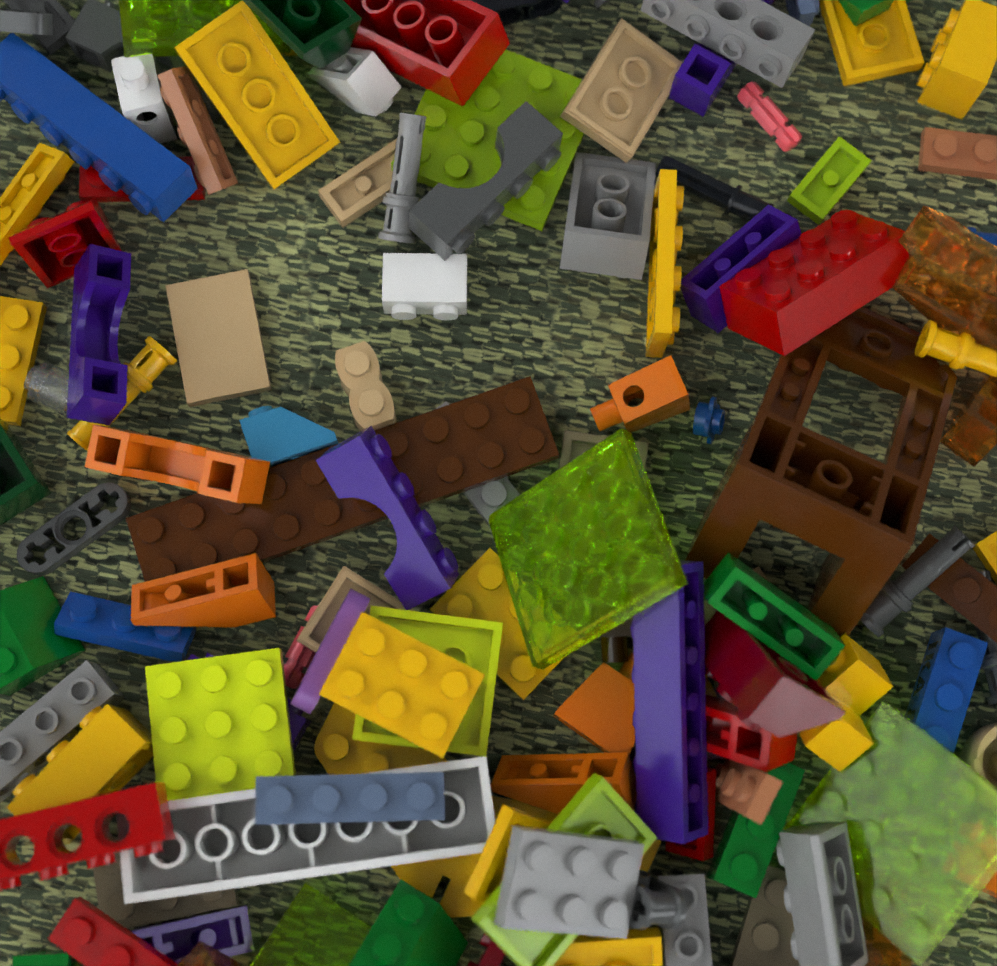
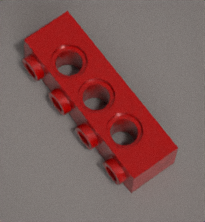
[0,782,175,891]

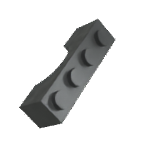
[65,0,220,121]
[409,101,563,261]

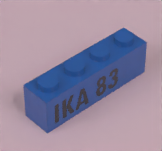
[879,627,988,812]

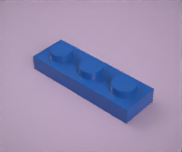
[54,591,196,662]

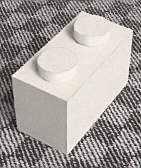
[382,253,467,320]

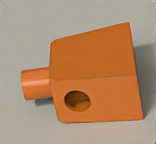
[590,355,690,434]
[553,652,635,755]

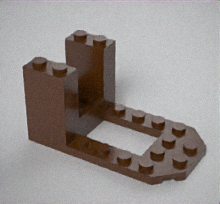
[684,307,957,637]

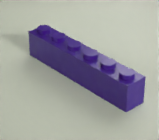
[630,560,708,844]

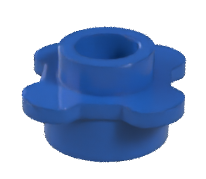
[693,396,725,444]

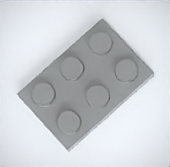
[494,826,644,939]

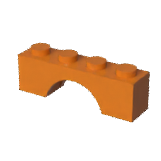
[85,425,270,504]

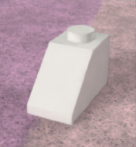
[307,47,402,117]

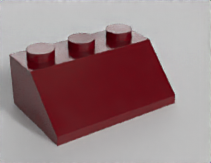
[704,610,846,738]

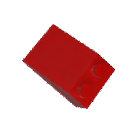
[9,198,122,289]

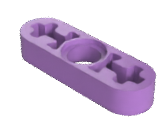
[290,588,370,714]

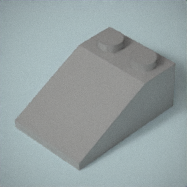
[559,152,656,280]

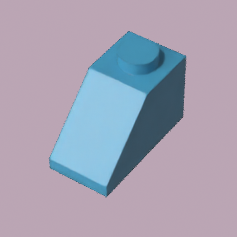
[239,406,339,468]

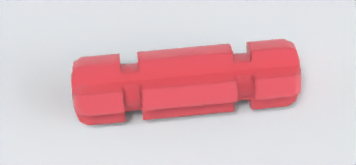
[737,81,802,152]
[283,605,318,689]

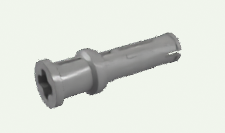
[378,113,426,243]

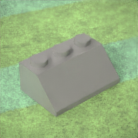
[777,822,868,966]

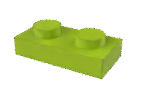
[787,136,872,225]

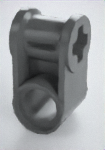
[629,870,687,930]

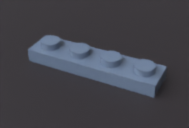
[255,772,445,825]

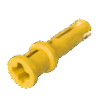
[915,320,997,377]
[67,336,177,451]

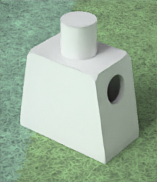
[111,51,178,143]

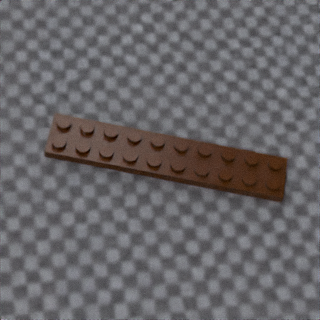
[125,376,559,582]

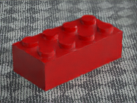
[344,0,510,107]
[719,209,911,356]

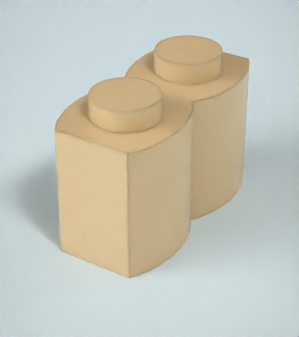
[335,341,397,432]

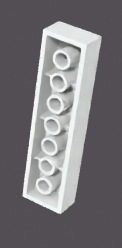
[116,756,495,904]

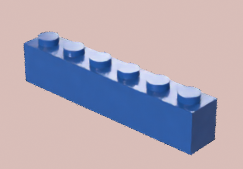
[0,33,198,222]

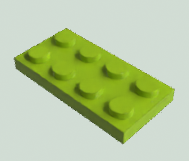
[471,773,657,966]

